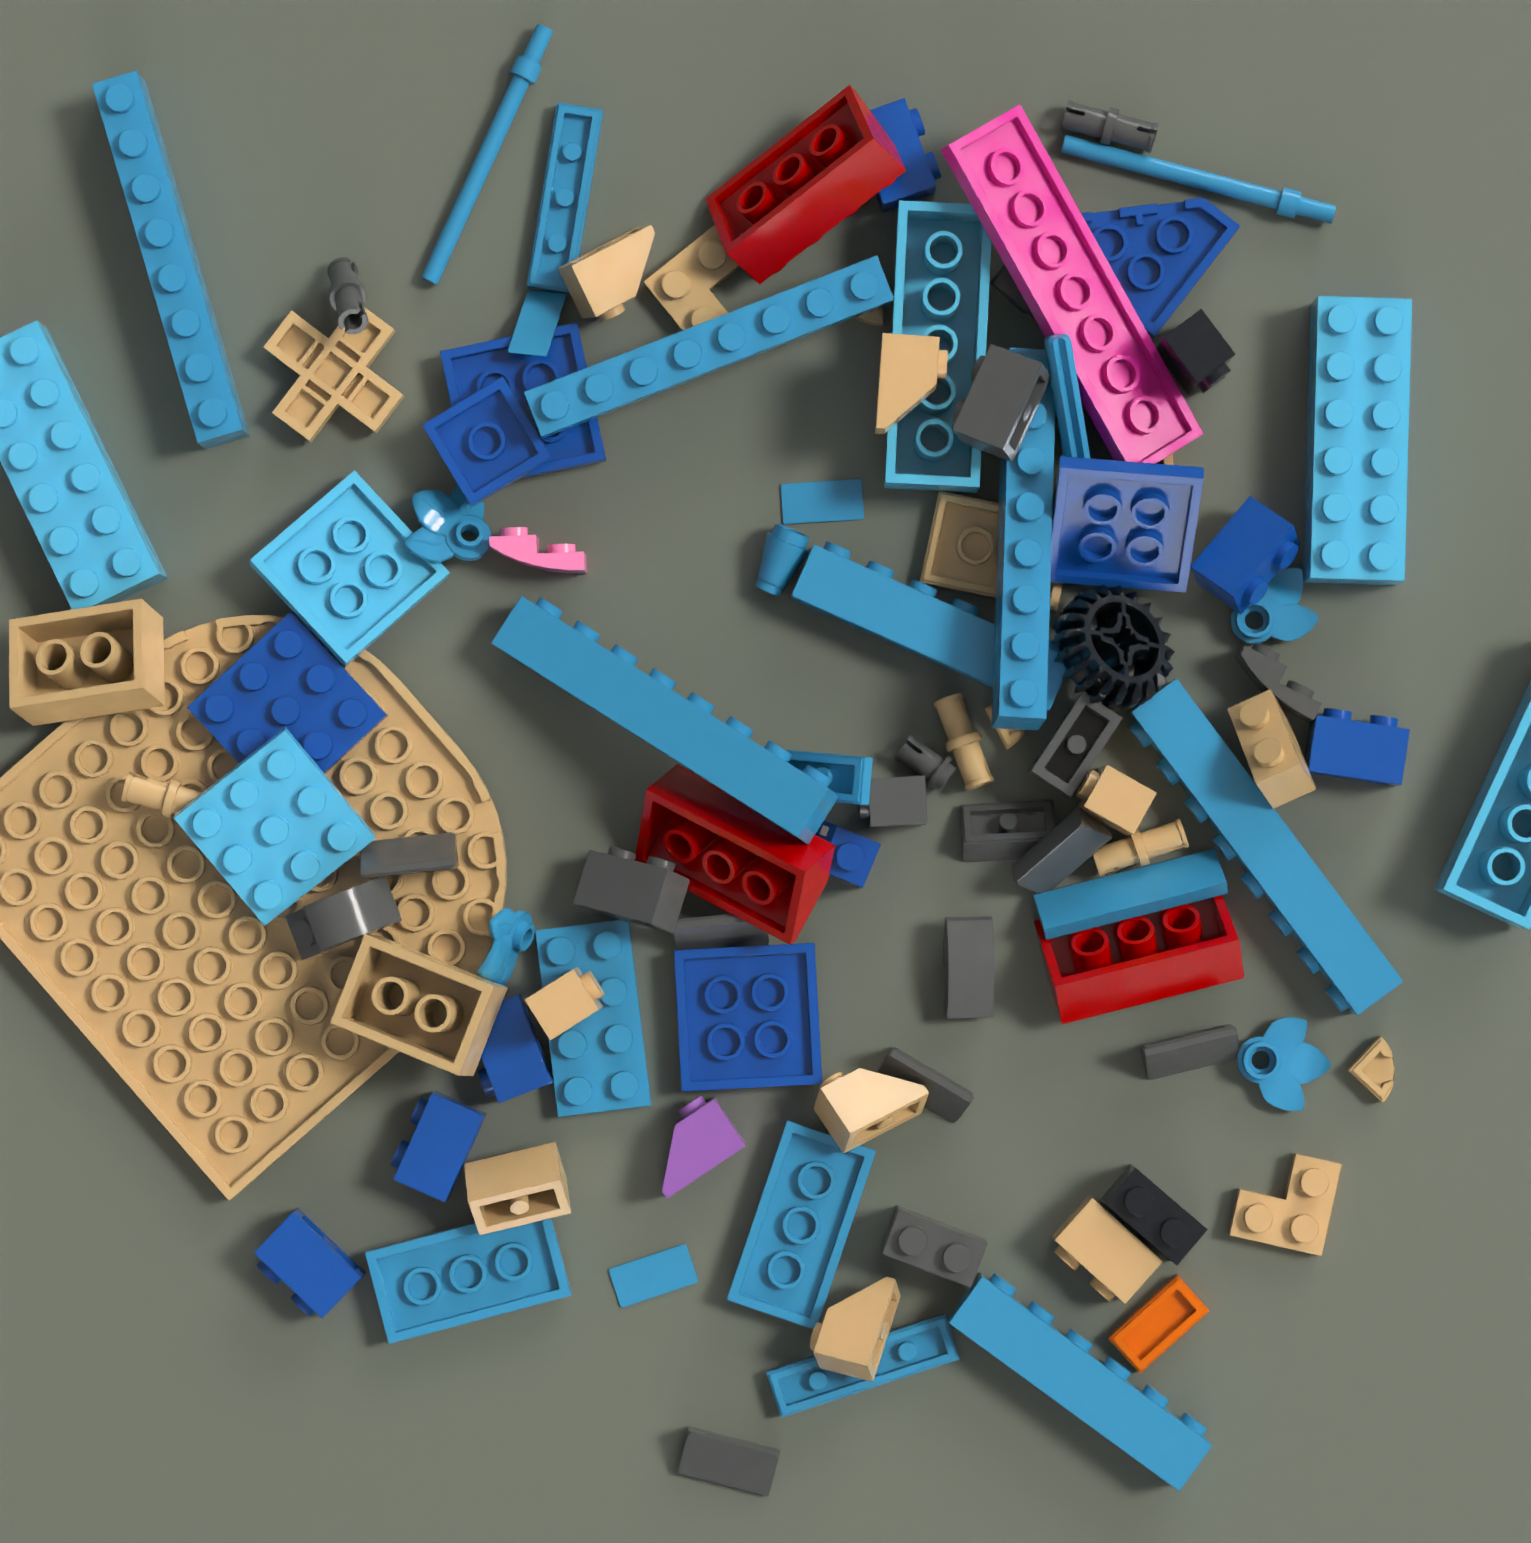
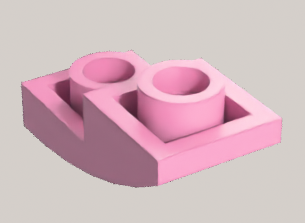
[489,527,587,574]

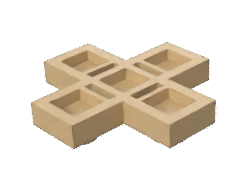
[263,308,405,443]

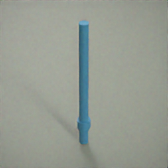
[421,24,554,285]
[1061,135,1336,224]

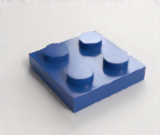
[422,376,552,507]

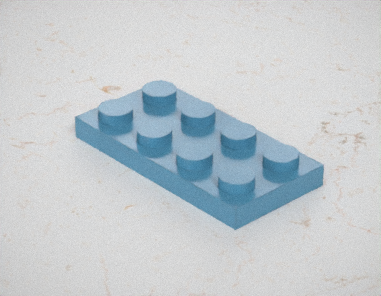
[535,920,652,1117]
[727,1120,876,1329]
[365,1218,572,1344]

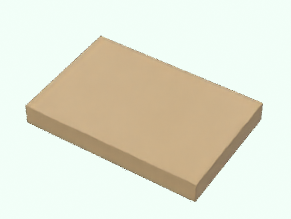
[920,491,1063,612]

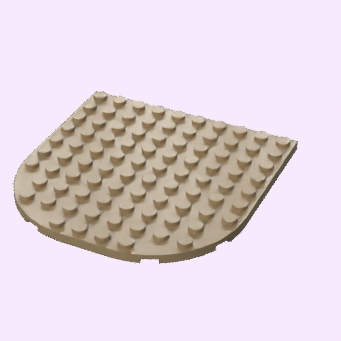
[0,615,507,1201]

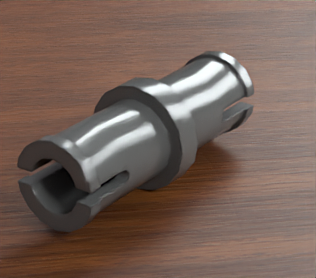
[1061,100,1159,153]
[327,257,368,334]

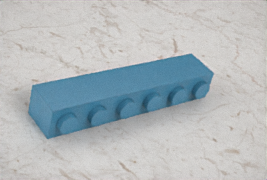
[791,541,1066,712]
[947,1273,1213,1491]

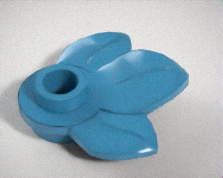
[404,485,492,563]
[1230,568,1319,644]
[477,908,535,986]
[1237,1017,1331,1111]

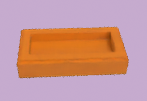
[1107,1274,1209,1374]

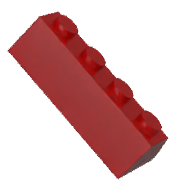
[705,85,906,285]
[635,764,835,945]
[1034,895,1244,1024]

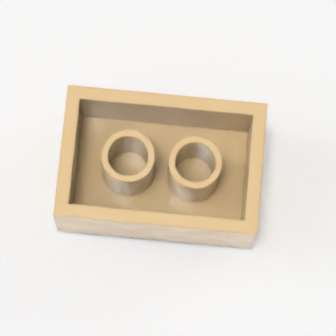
[9,598,165,726]
[330,934,508,1076]

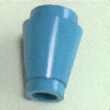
[755,523,810,596]

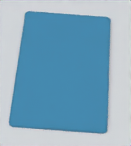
[508,290,566,357]
[781,479,864,524]
[609,1244,698,1308]

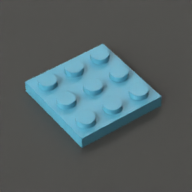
[249,470,450,667]
[174,727,375,926]

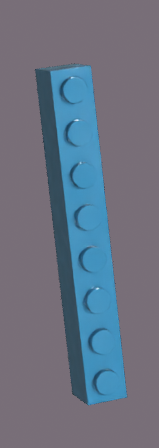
[92,70,250,449]
[524,255,894,439]
[992,347,1055,730]
[491,596,839,845]
[1127,678,1403,1015]

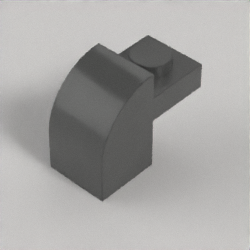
[285,876,402,960]

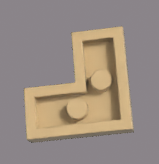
[644,225,740,331]
[1228,1153,1342,1256]

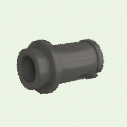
[895,735,957,791]

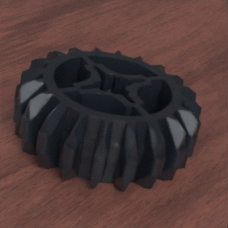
[1050,584,1175,711]

